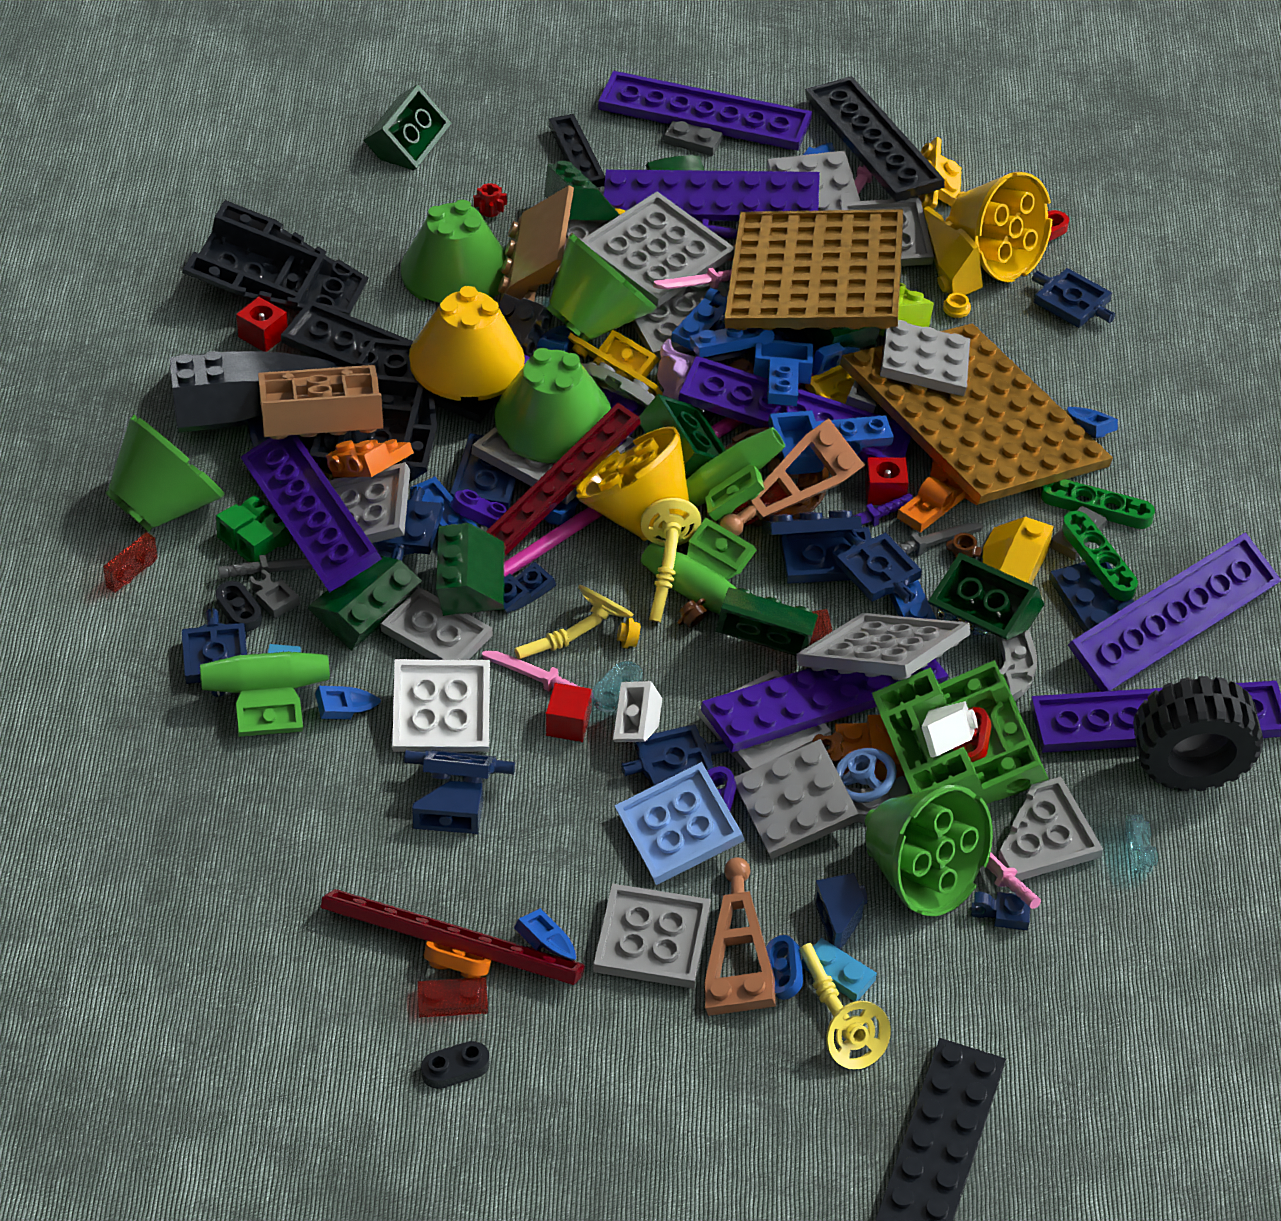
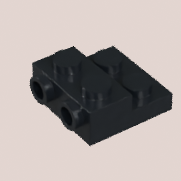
[499,294,553,357]

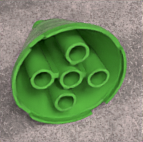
[401,200,508,304]
[547,233,657,342]
[495,348,611,463]
[105,414,225,532]
[865,785,993,916]

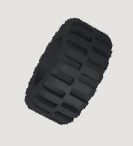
[1133,676,1263,791]

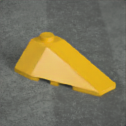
[923,206,983,295]
[982,517,1054,585]

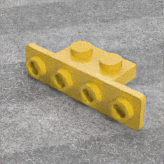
[918,137,961,212]
[568,330,663,396]

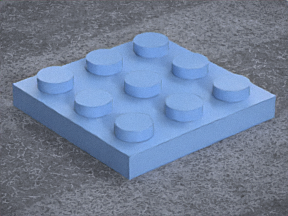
[615,762,745,885]

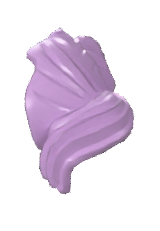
[657,339,696,400]

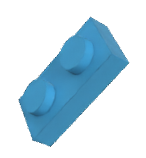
[802,938,877,1002]

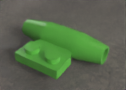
[686,427,785,521]
[641,518,757,615]
[200,651,330,737]

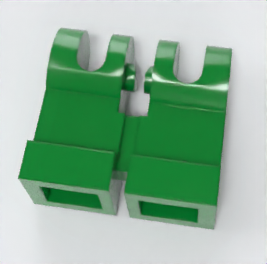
[216,496,293,563]

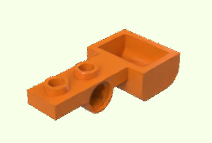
[897,460,978,533]

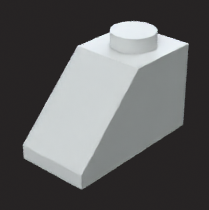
[613,681,663,742]
[922,701,978,757]

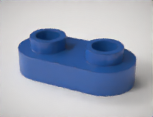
[766,935,803,1000]

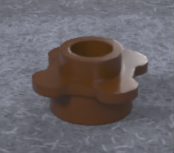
[946,533,982,559]
[677,598,708,628]
[812,732,844,764]

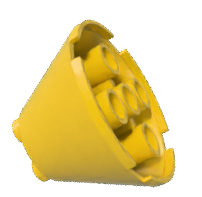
[945,172,1052,282]
[409,286,525,401]
[576,427,689,541]

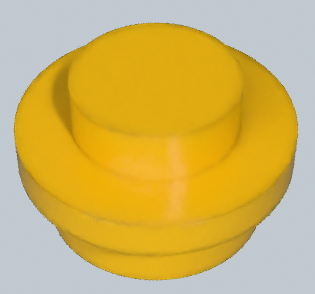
[943,293,971,318]
[617,618,641,649]

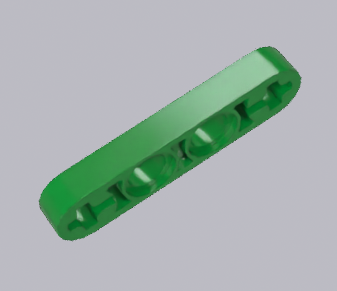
[1041,479,1155,529]
[1062,511,1138,601]

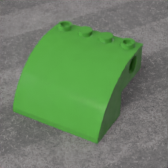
[872,660,1049,804]

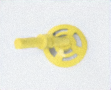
[641,498,701,622]
[514,585,634,659]
[799,943,891,1069]

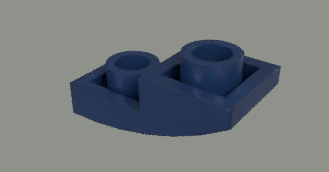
[503,562,556,613]

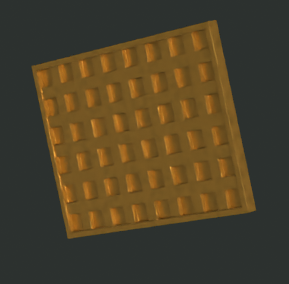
[725,209,903,330]
[839,323,1113,504]

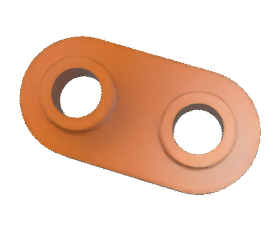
[424,941,491,979]

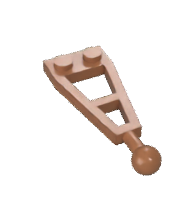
[719,418,865,536]
[705,857,776,1016]

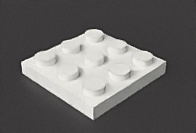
[392,659,490,752]

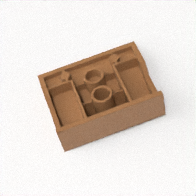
[498,185,574,302]
[258,365,383,439]

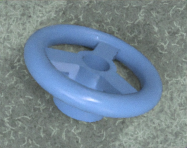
[836,748,897,803]

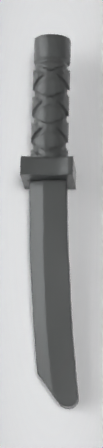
[899,523,983,556]
[217,555,313,579]

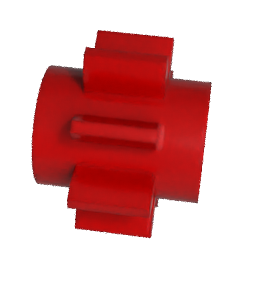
[473,183,507,217]

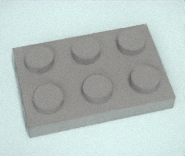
[381,587,493,660]

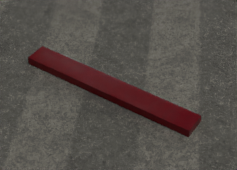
[486,403,641,556]
[320,889,585,985]

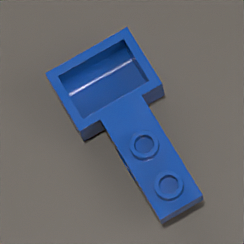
[753,340,813,406]
[768,410,894,474]

